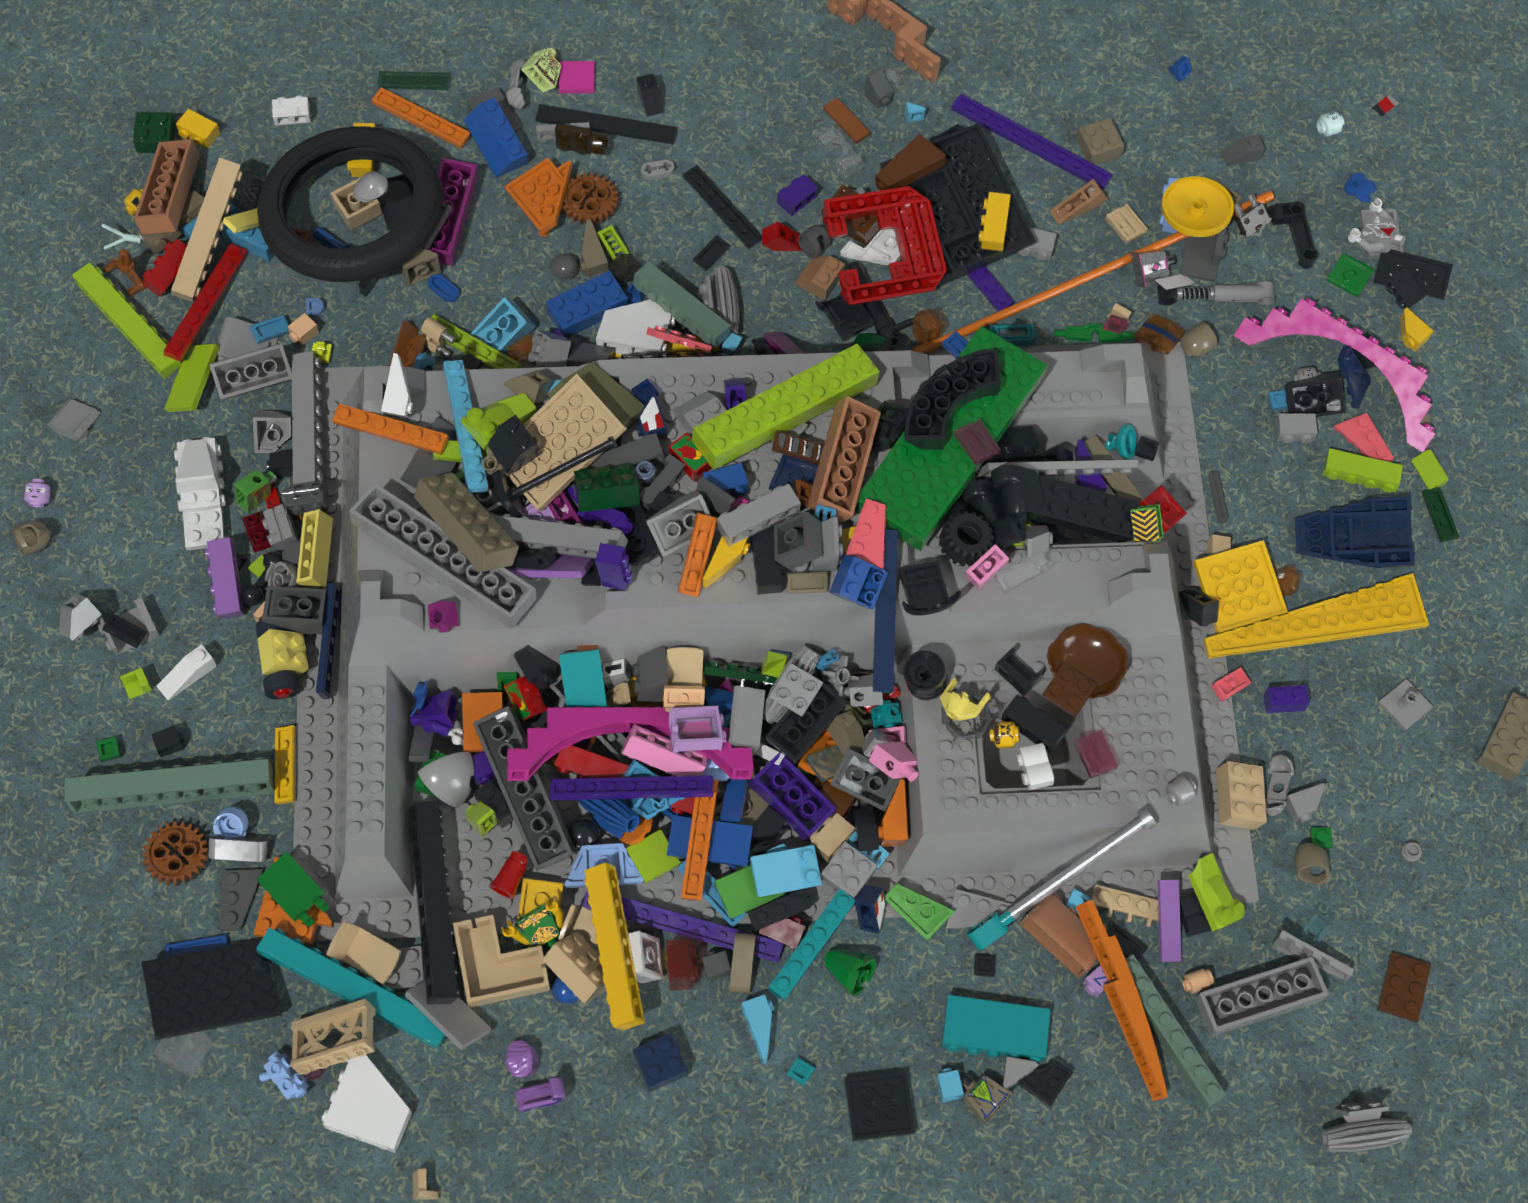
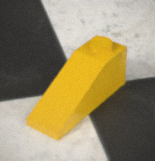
[703,536,751,588]

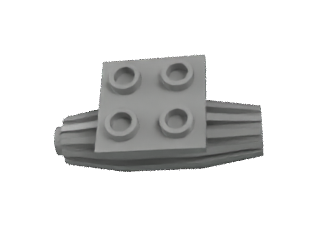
[694,266,739,335]
[763,645,823,724]
[1322,1100,1412,1152]

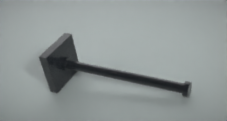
[492,436,617,518]

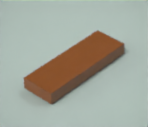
[823,98,870,144]

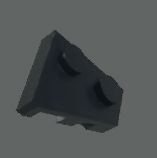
[1017,1060,1073,1107]

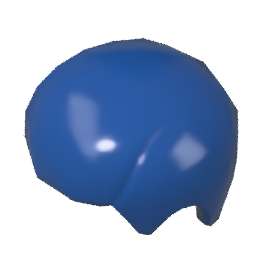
[551,977,579,1004]

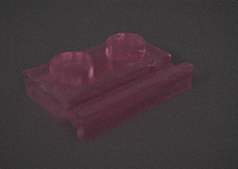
[954,419,1001,465]
[1074,731,1118,779]

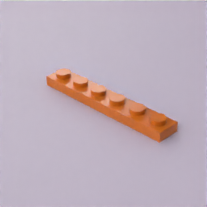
[372,87,471,149]
[332,403,449,455]
[681,779,719,901]

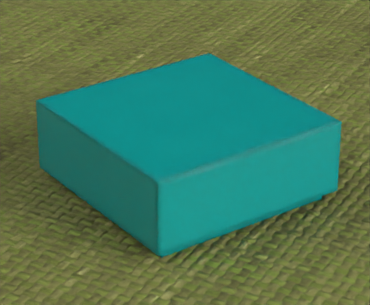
[787,1057,815,1086]

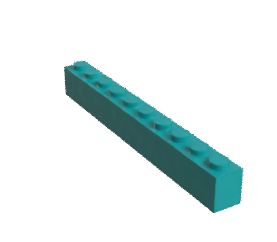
[256,928,446,1050]

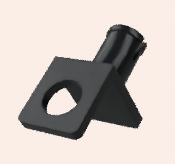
[733,838,771,873]

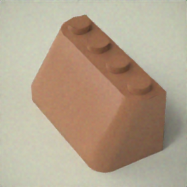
[1019,893,1098,979]

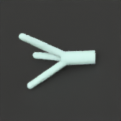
[101,224,141,250]

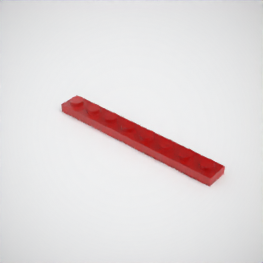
[163,243,247,362]

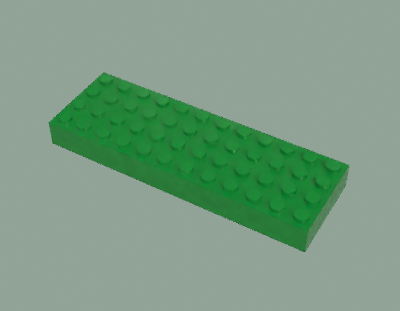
[854,326,1048,551]

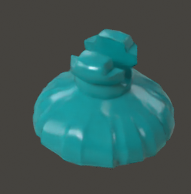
[1105,424,1137,460]

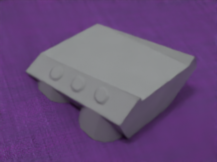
[47,399,101,441]

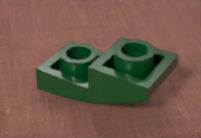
[850,333,892,352]

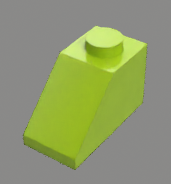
[465,801,497,837]

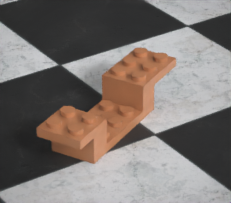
[827,0,941,83]

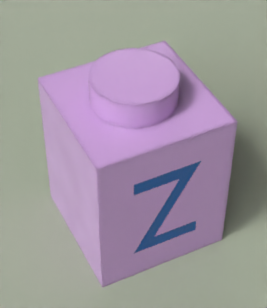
[1083,965,1108,998]

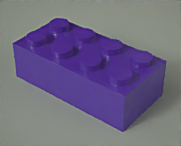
[748,752,836,841]

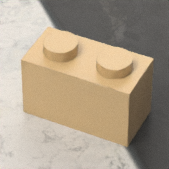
[810,813,855,862]

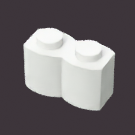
[1016,743,1054,790]

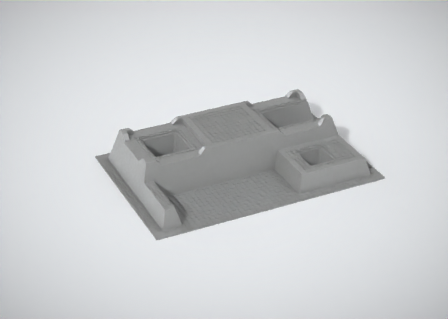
[293,342,1259,942]

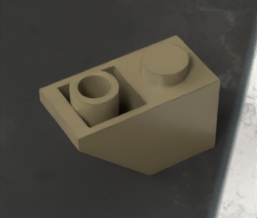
[504,370,551,404]

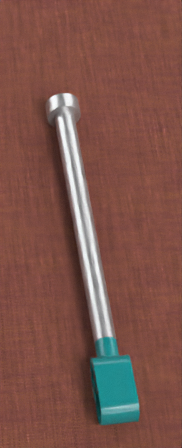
[966,807,1157,951]

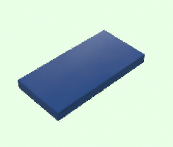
[667,815,753,867]

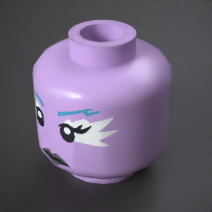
[24,479,50,507]

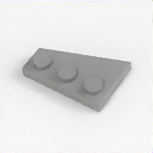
[945,889,1014,929]

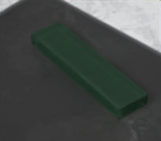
[378,71,449,90]

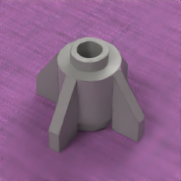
[821,655,859,696]

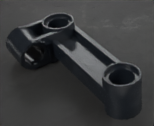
[1268,201,1318,269]

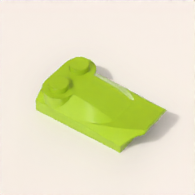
[461,393,536,450]
[1188,853,1245,931]

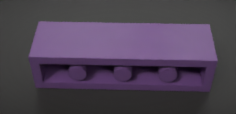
[205,537,245,619]

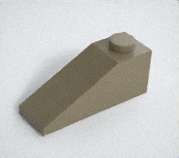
[580,219,608,277]
[826,711,870,758]

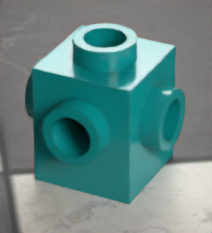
[870,700,902,729]

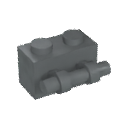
[282,481,328,515]

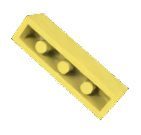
[296,509,333,589]

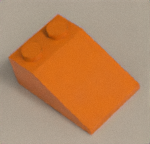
[877,779,908,847]

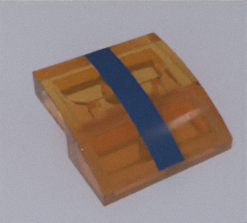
[1135,314,1185,355]

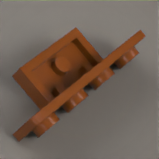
[389,320,426,367]

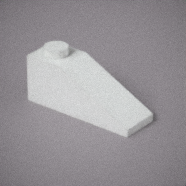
[381,353,413,418]
[157,644,217,701]

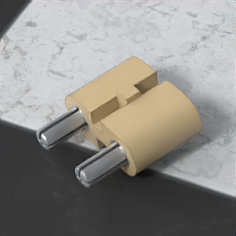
[421,317,455,358]

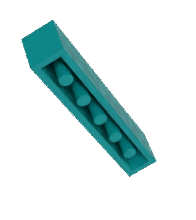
[767,889,855,1002]

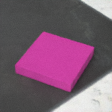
[559,61,594,93]

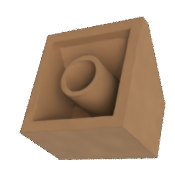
[795,256,845,301]

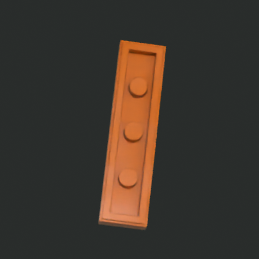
[677,513,717,597]

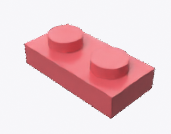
[1211,667,1251,702]

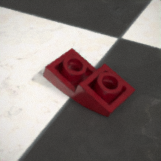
[242,512,273,553]

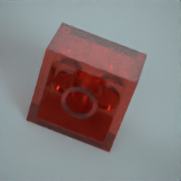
[666,939,698,991]

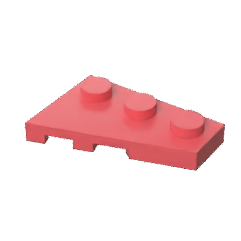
[1334,413,1394,462]
[845,499,886,570]

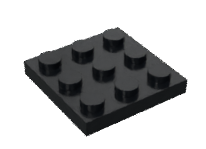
[844,1071,915,1142]

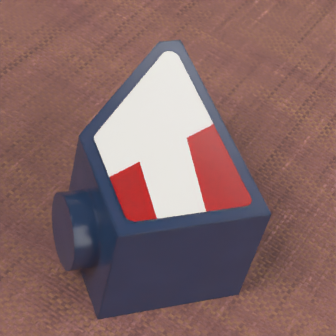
[636,394,667,439]
[855,884,886,934]

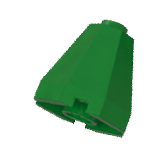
[824,948,877,997]

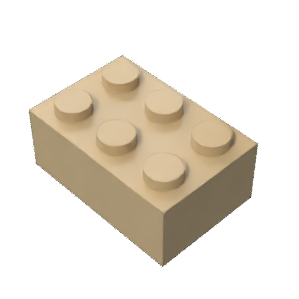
[1216,761,1267,830]
[542,932,606,1004]

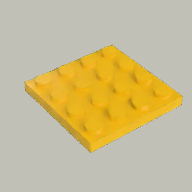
[1193,540,1288,634]

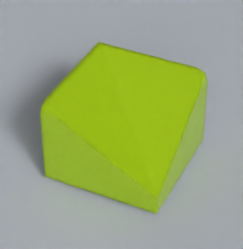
[762,651,787,678]

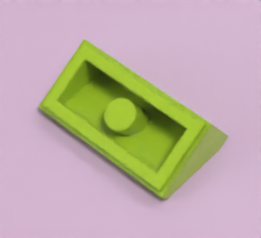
[1411,449,1448,490]

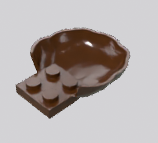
[1041,623,1128,718]

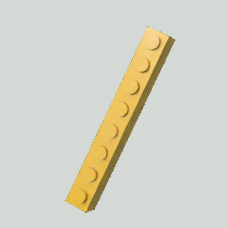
[584,863,645,1030]

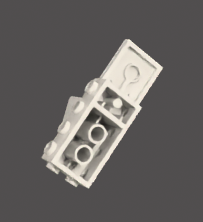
[174,437,226,551]

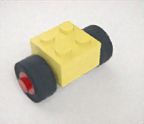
[256,619,309,700]

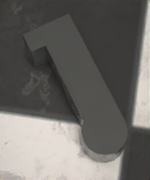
[640,454,685,510]

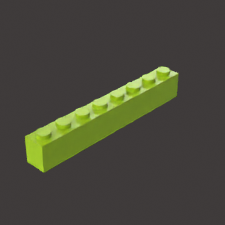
[72,262,181,379]

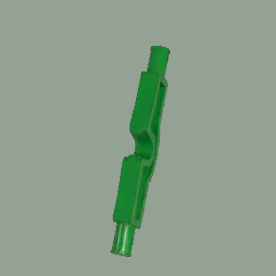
[1054,324,1136,343]

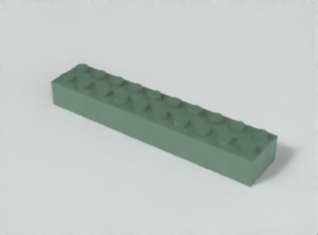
[64,757,275,814]

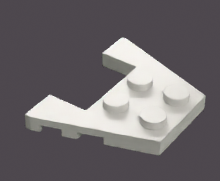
[840,228,901,266]

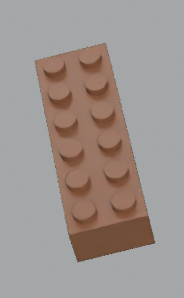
[134,139,200,234]
[807,396,881,524]

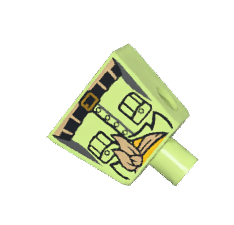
[521,48,561,92]

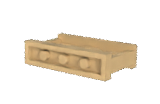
[290,999,375,1075]

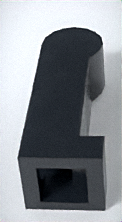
[504,547,556,570]

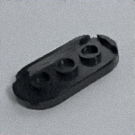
[607,504,658,566]

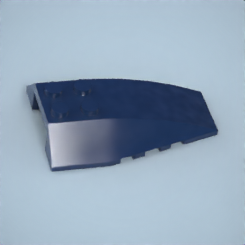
[1295,496,1414,568]

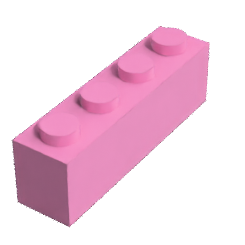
[622,724,707,776]

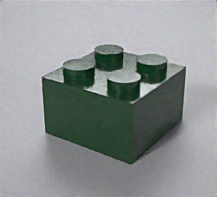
[133,112,176,153]

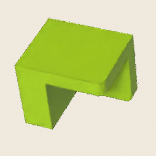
[120,667,152,699]

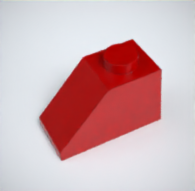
[762,221,802,251]

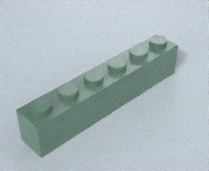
[633,262,731,349]

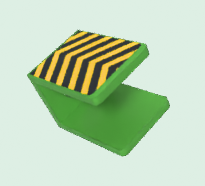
[1130,504,1164,542]

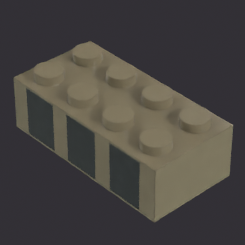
[1476,692,1528,781]

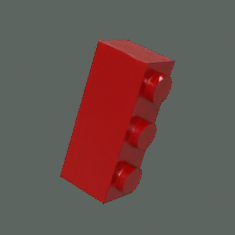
[141,238,187,297]

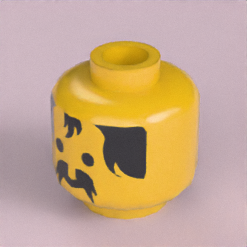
[124,189,143,216]

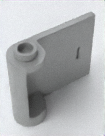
[215,317,278,362]

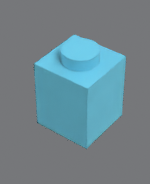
[936,1068,964,1102]

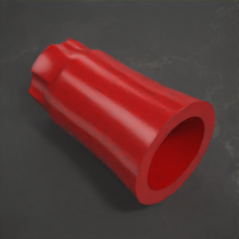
[489,851,529,899]

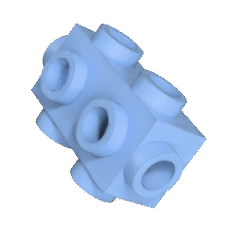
[259,1051,309,1100]

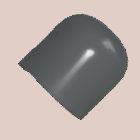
[798,225,830,259]

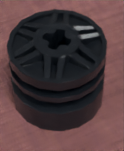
[903,650,948,701]

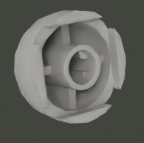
[265,562,302,591]

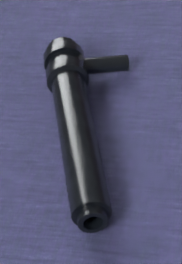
[848,261,913,346]

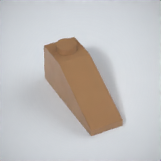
[1050,179,1108,225]

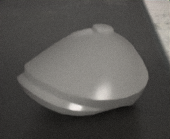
[353,171,388,203]

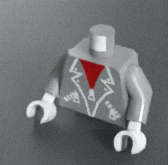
[1348,198,1406,253]

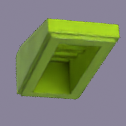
[596,225,630,264]

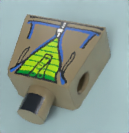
[961,1075,1013,1127]

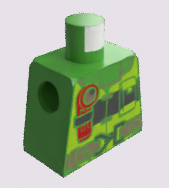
[234,470,277,514]

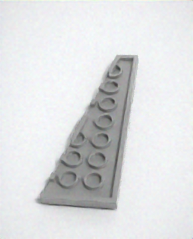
[975,460,1138,481]

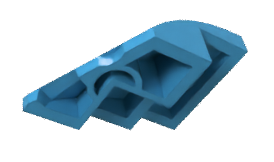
[621,759,685,820]

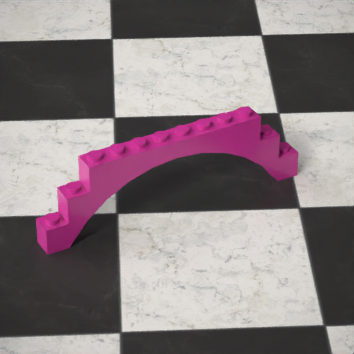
[1234,298,1436,452]
[507,706,754,781]

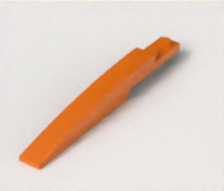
[1075,900,1168,1101]

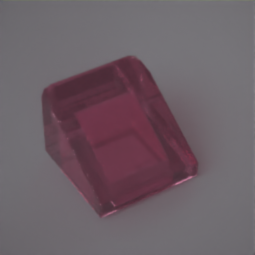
[1102,314,1129,334]

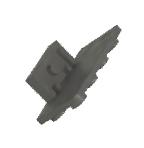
[1180,228,1228,281]

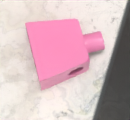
[869,741,918,782]

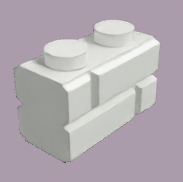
[272,96,311,125]

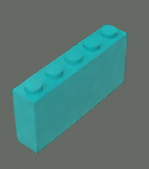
[941,995,1050,1064]

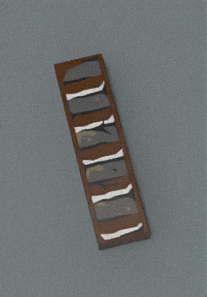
[772,431,824,465]

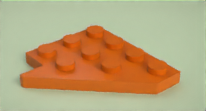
[504,158,573,235]
[253,857,334,945]

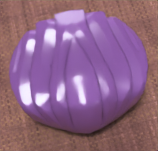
[505,1040,539,1078]

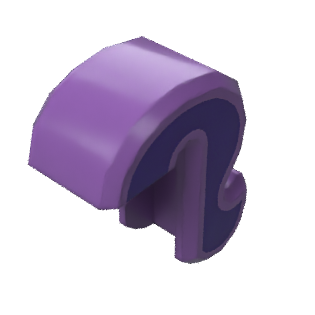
[515,1077,566,1112]

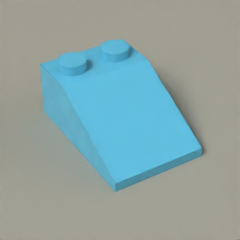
[470,297,536,353]
[750,845,822,897]

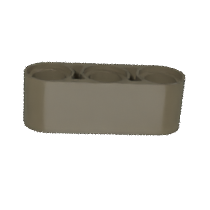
[729,932,756,994]

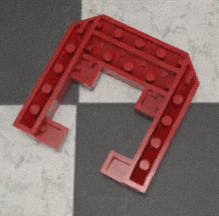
[823,186,947,306]

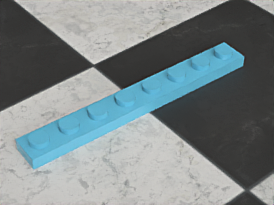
[443,360,488,493]

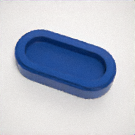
[428,274,460,302]

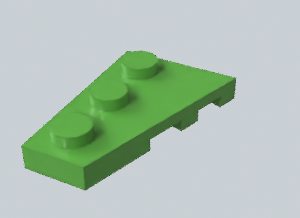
[885,883,955,940]

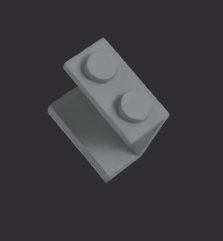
[97,598,160,656]

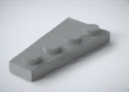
[1271,930,1354,981]

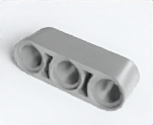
[208,836,268,862]

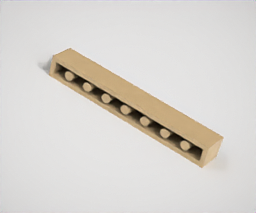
[171,157,243,302]

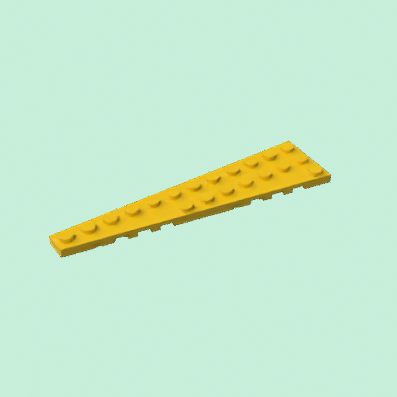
[1203,573,1429,659]

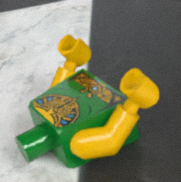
[501,896,564,951]

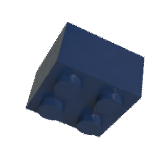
[633,1033,688,1092]

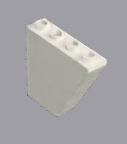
[596,299,676,357]
[322,1055,412,1153]

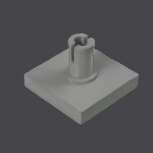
[1378,679,1433,731]

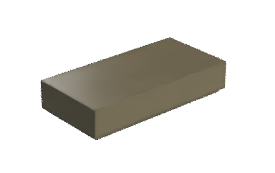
[786,571,828,594]

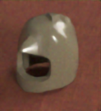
[1181,322,1217,357]
[12,521,52,556]
[1295,843,1330,884]

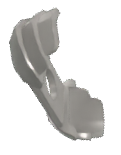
[506,59,527,110]
[1265,755,1294,816]

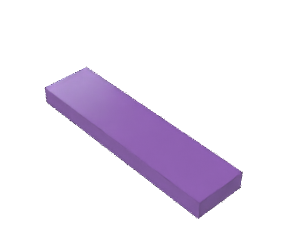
[1157,880,1181,962]

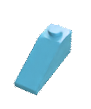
[741,994,774,1064]

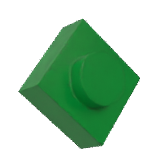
[96,737,121,763]
[1310,827,1332,849]

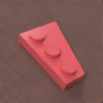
[646,326,712,353]

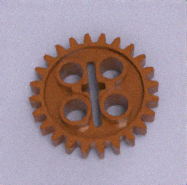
[562,172,618,226]
[142,821,209,886]

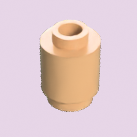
[1182,969,1214,994]

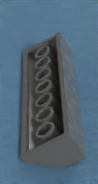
[473,706,578,870]

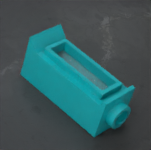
[988,323,1037,347]

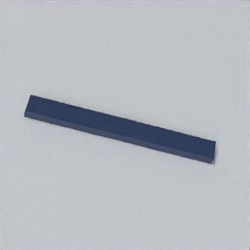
[873,530,898,693]

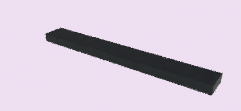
[535,104,677,145]

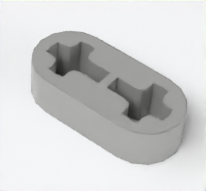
[641,160,674,180]

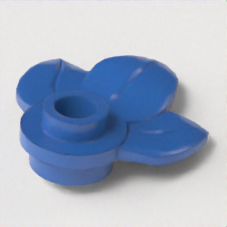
[1344,172,1377,203]
[410,681,429,717]

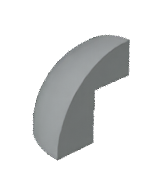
[418,752,474,808]

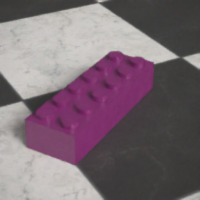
[428,158,479,266]

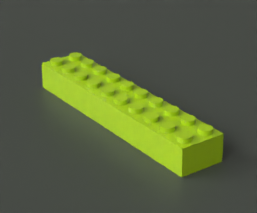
[692,344,880,470]

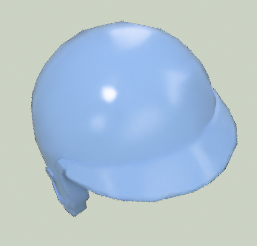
[213,806,248,838]

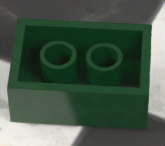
[574,463,640,512]

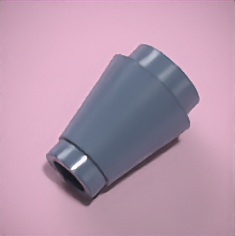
[635,461,655,486]

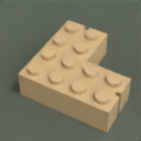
[453,915,550,1008]

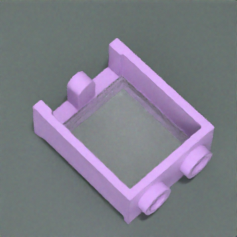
[668,706,726,753]

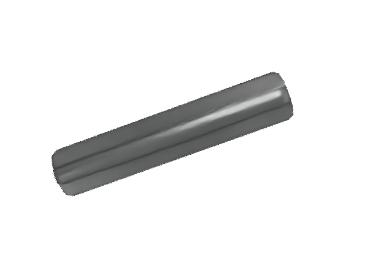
[1208,471,1228,523]

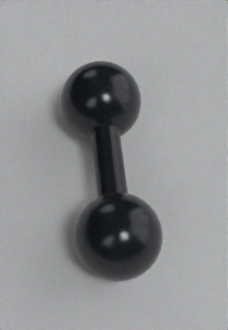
[241,551,284,606]

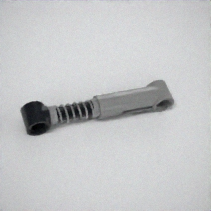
[1157,281,1275,305]

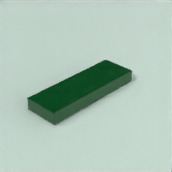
[1422,488,1459,543]

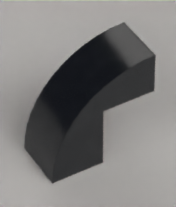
[851,804,879,851]

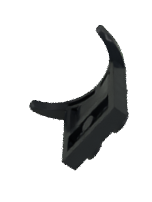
[815,279,875,341]
[871,401,909,452]
[898,561,962,616]

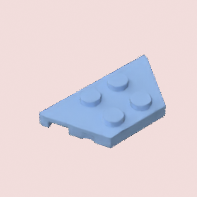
[565,843,643,888]

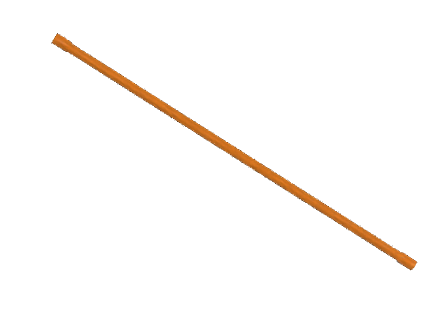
[913,190,1274,354]

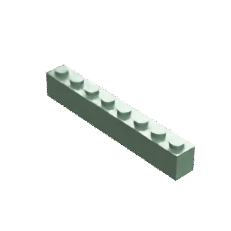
[1125,955,1226,1110]

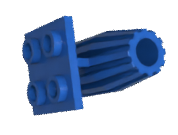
[577,799,640,839]

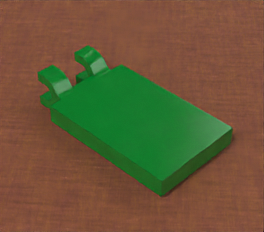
[257,851,330,927]

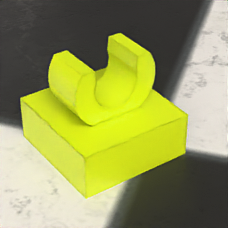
[312,341,332,363]

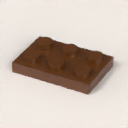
[1377,952,1431,1023]

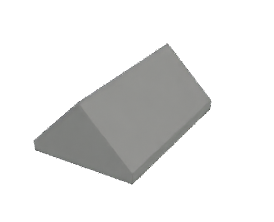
[728,686,765,756]

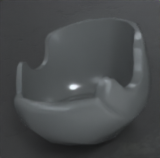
[550,253,580,280]

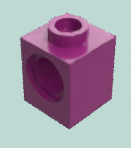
[427,601,459,633]

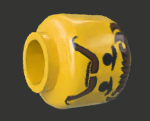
[990,721,1020,748]

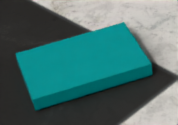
[559,648,607,708]

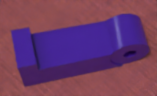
[577,508,633,535]

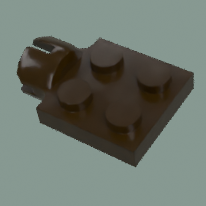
[555,123,608,155]

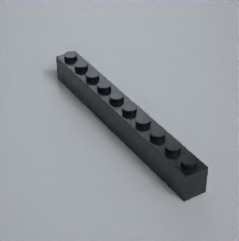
[409,802,459,1005]

